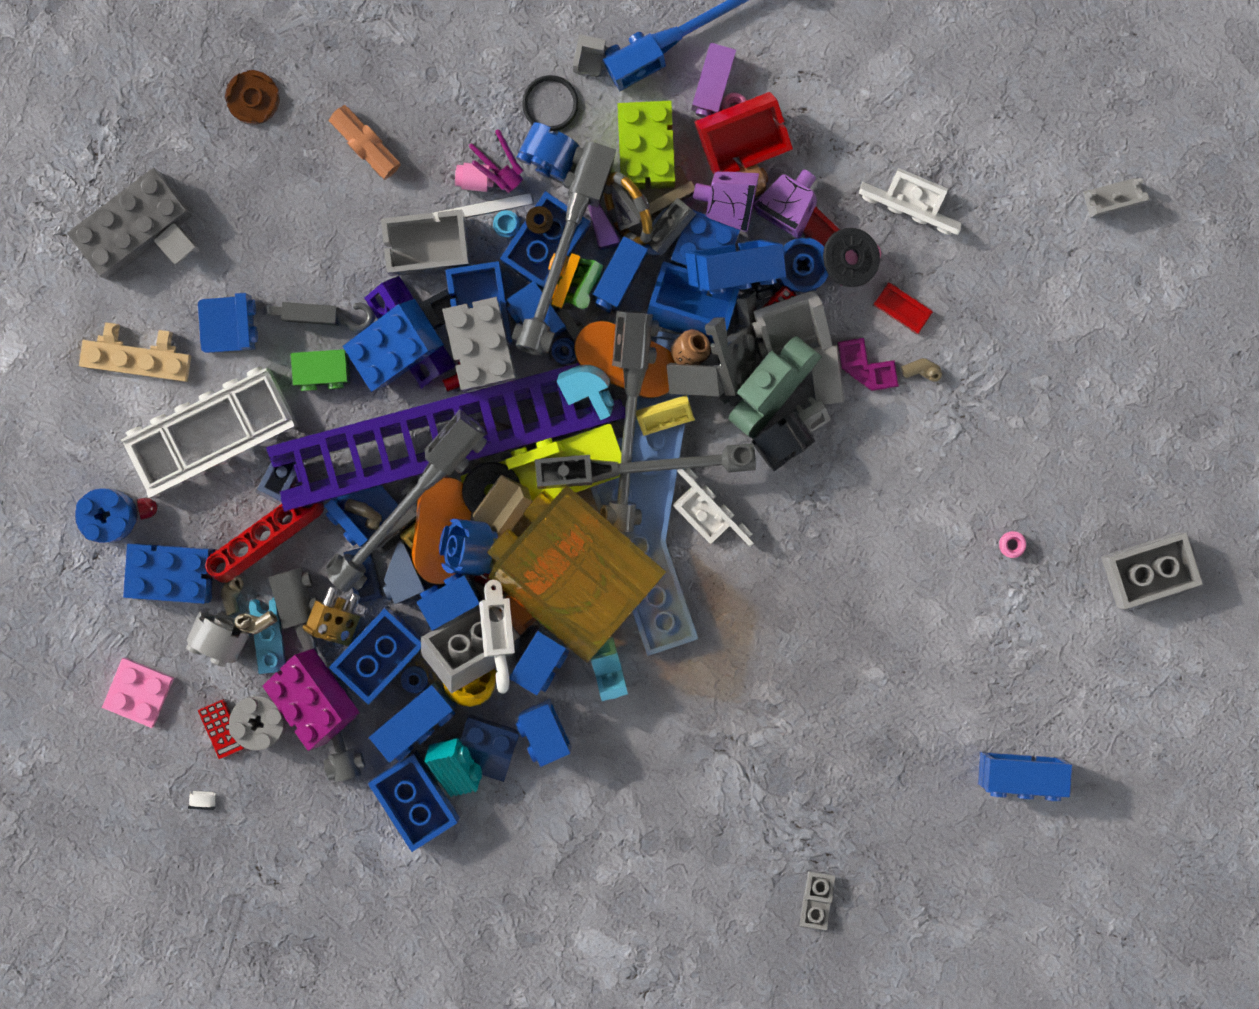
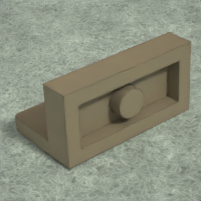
[639,166,695,218]
[473,475,532,543]

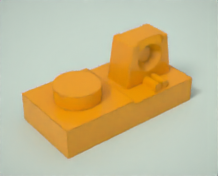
[548,253,580,309]

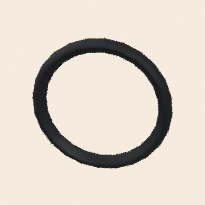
[522,75,579,132]

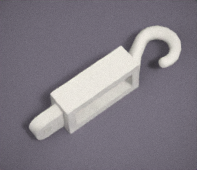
[479,580,515,694]

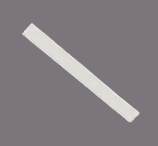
[433,193,533,222]

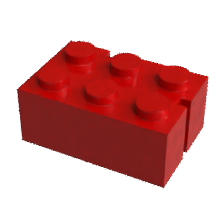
[694,92,793,174]

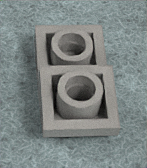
[812,345,845,404]
[799,872,835,931]

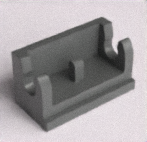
[667,362,724,396]

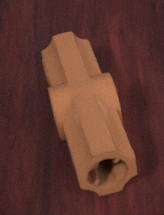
[328,105,401,180]

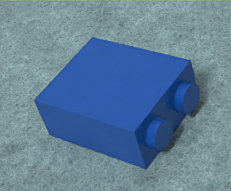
[593,236,648,313]

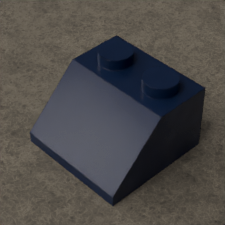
[460,714,520,782]

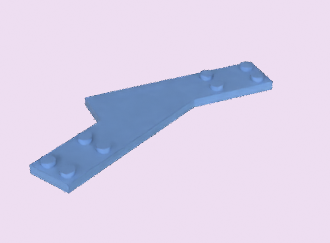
[590,331,699,656]

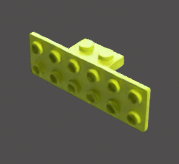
[460,424,622,521]

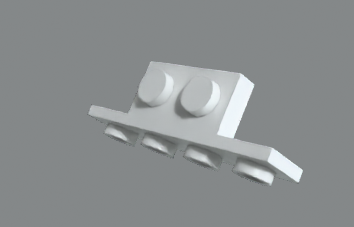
[859,168,961,235]
[673,468,754,547]

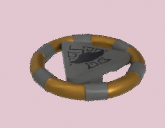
[603,172,653,246]

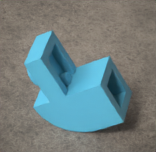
[557,365,614,420]
[587,637,628,701]

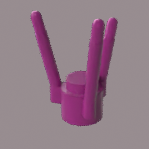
[469,129,524,193]

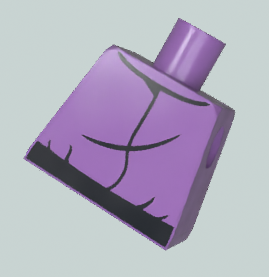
[753,169,817,239]
[693,171,759,232]

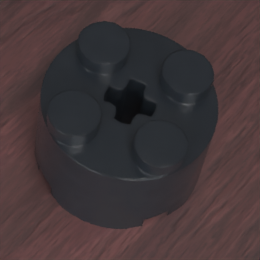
[751,410,815,471]

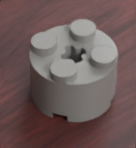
[186,608,250,667]
[229,693,289,750]

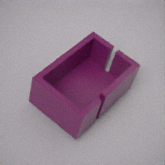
[262,648,360,751]

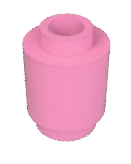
[455,162,495,192]

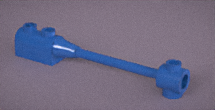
[603,0,749,92]

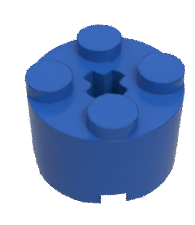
[516,122,580,182]
[776,238,829,295]
[75,488,138,543]
[439,519,498,576]

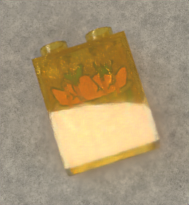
[487,485,666,663]

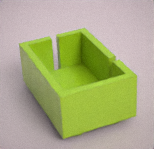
[617,100,675,189]

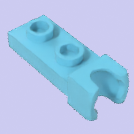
[249,598,286,674]

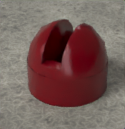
[137,497,157,520]

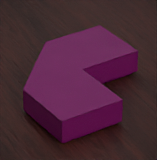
[837,338,899,391]

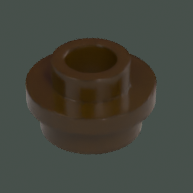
[526,206,553,234]

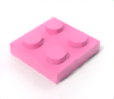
[102,657,174,728]

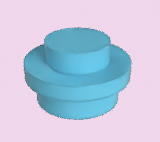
[493,210,520,238]

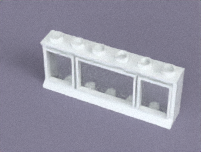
[121,366,299,498]

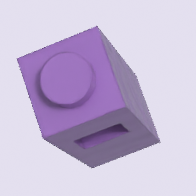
[691,42,736,118]

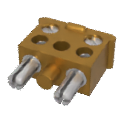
[303,586,361,646]

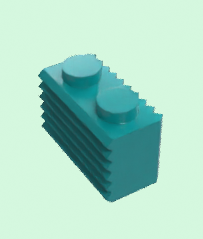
[425,738,482,797]

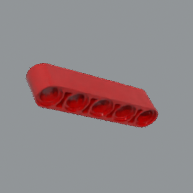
[205,501,324,583]

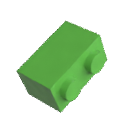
[291,349,351,391]

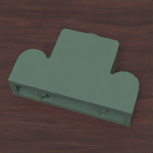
[728,336,822,439]

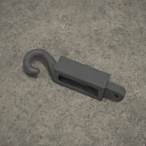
[264,302,375,333]

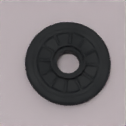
[823,228,880,287]
[462,462,520,513]

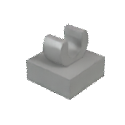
[796,397,831,433]

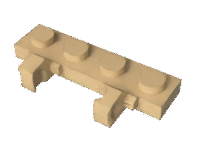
[79,322,191,382]

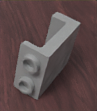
[752,290,833,359]

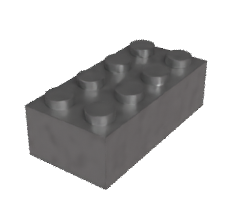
[67,168,193,280]

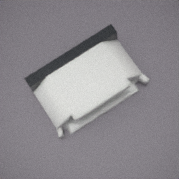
[188,791,216,810]

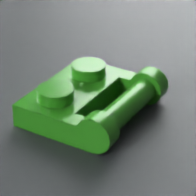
[557,258,603,309]

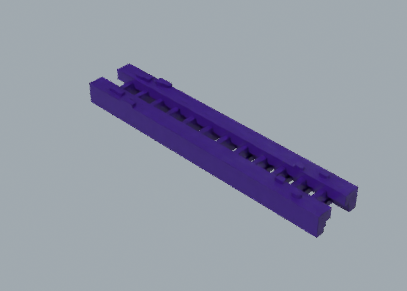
[266,363,625,511]

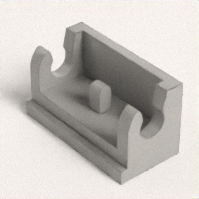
[1083,178,1149,218]

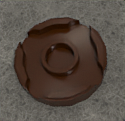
[225,70,280,125]

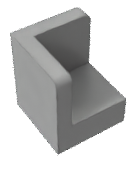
[573,34,606,77]
[153,223,200,264]

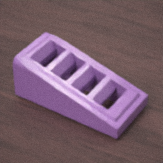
[588,204,620,250]

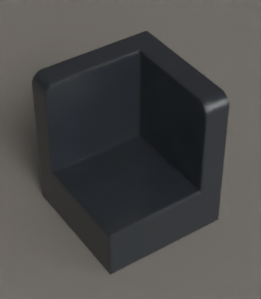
[419,289,452,330]

